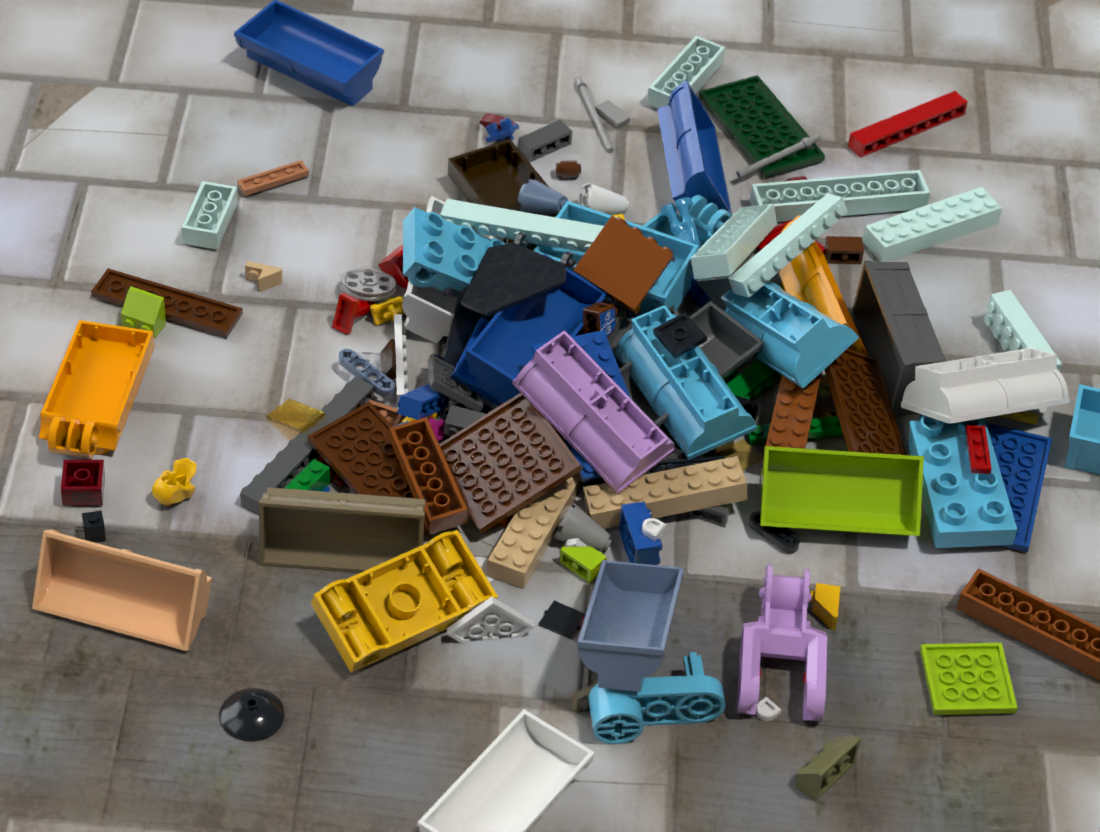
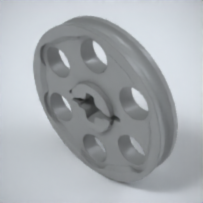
[340,268,396,301]

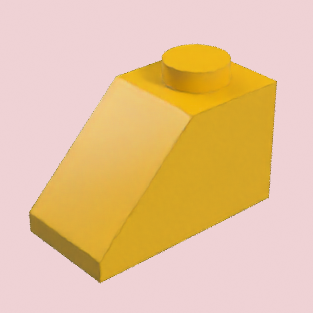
[809,583,840,630]

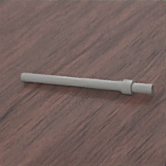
[736,134,821,178]

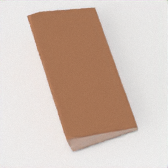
[368,399,406,426]

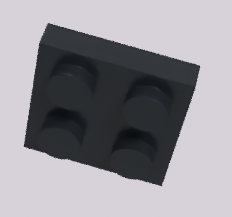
[653,312,707,358]

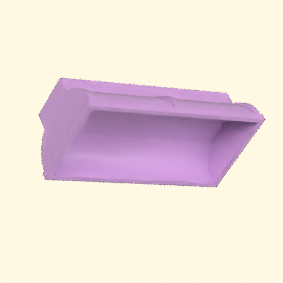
[512,330,675,494]

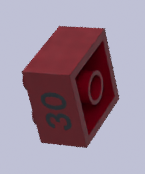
[61,460,105,505]

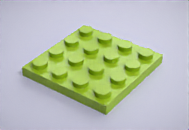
[920,643,1018,715]

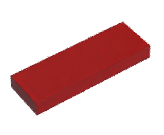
[965,425,992,474]

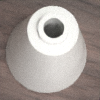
[578,183,629,215]

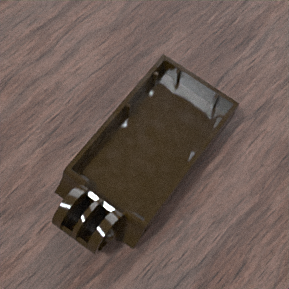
[448,139,558,251]

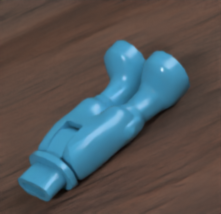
[660,197,701,249]

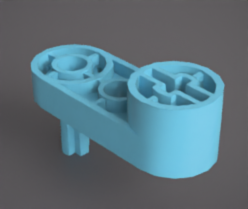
[588,652,726,744]

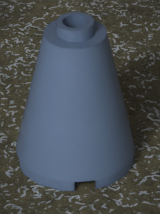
[518,179,568,215]

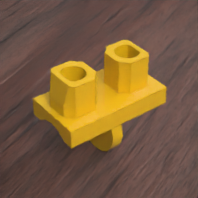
[370,296,405,325]

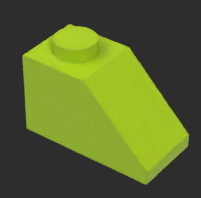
[559,547,607,584]

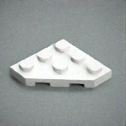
[447,597,535,643]

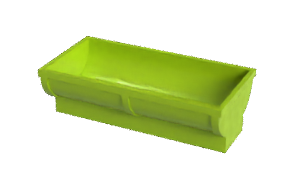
[759,446,924,536]

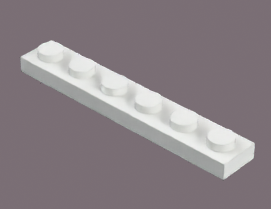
[394,314,408,408]

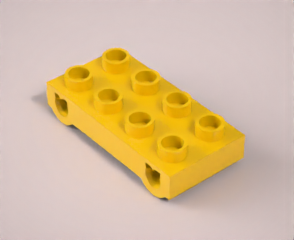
[311,530,498,673]

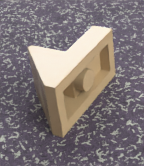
[245,261,283,292]

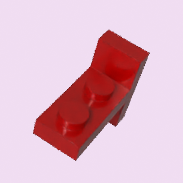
[332,292,375,334]

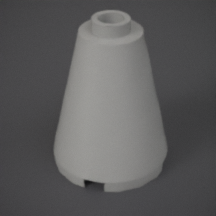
[554,503,612,552]

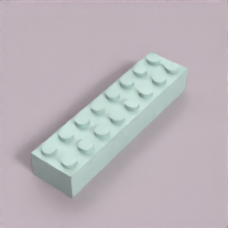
[862,187,1002,262]

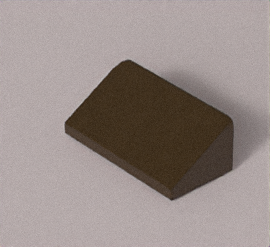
[380,339,396,379]

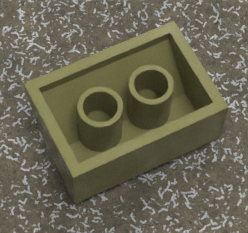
[795,736,861,802]

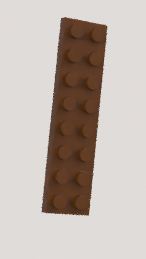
[91,268,243,337]

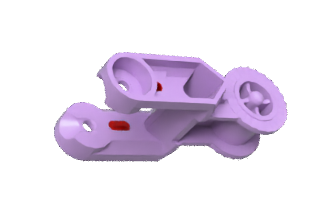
[737,565,827,722]

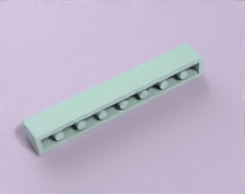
[728,194,848,297]

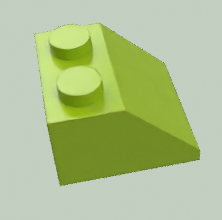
[121,286,166,339]

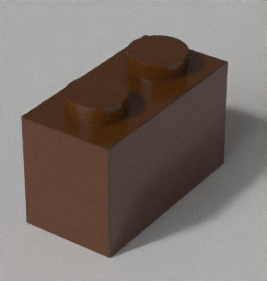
[824,236,864,265]

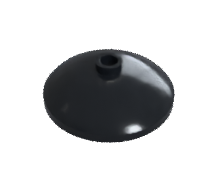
[220,688,285,742]

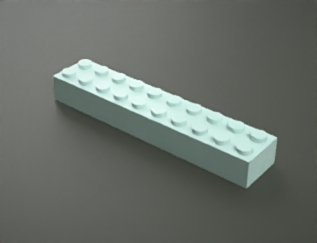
[750,170,930,222]
[691,204,777,281]

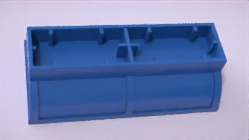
[234,0,384,107]
[657,80,732,216]
[466,254,608,403]

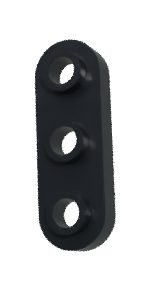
[749,511,800,552]

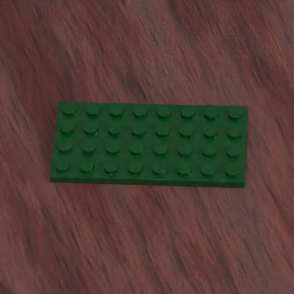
[699,75,825,178]

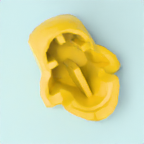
[152,458,197,506]

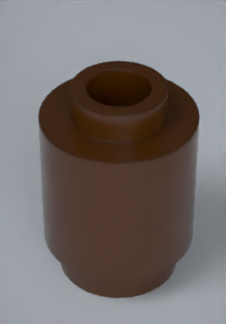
[556,160,581,178]

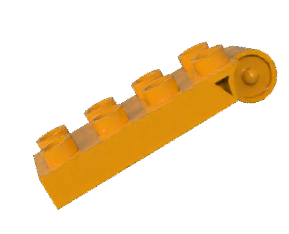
[39,320,155,459]

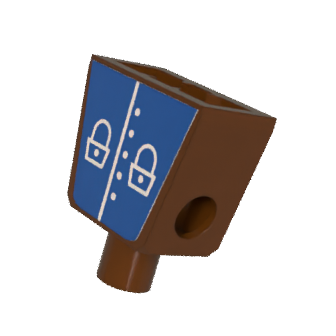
[583,302,618,339]

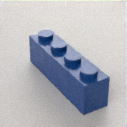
[397,383,450,420]

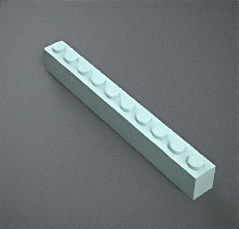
[440,199,604,252]

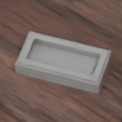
[595,100,630,128]

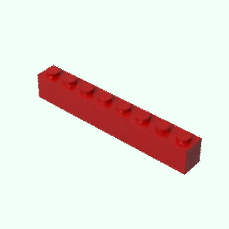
[848,91,968,158]

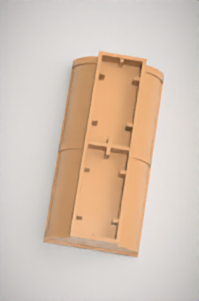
[32,529,212,651]

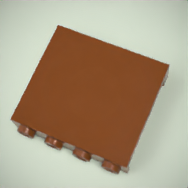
[573,216,675,315]

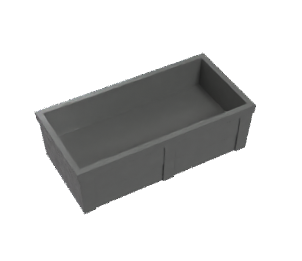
[851,261,947,418]

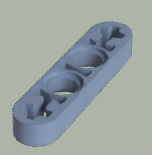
[339,349,395,398]

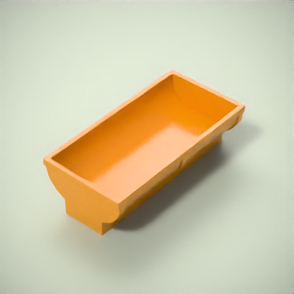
[778,215,869,356]

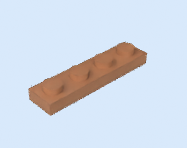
[237,160,309,196]

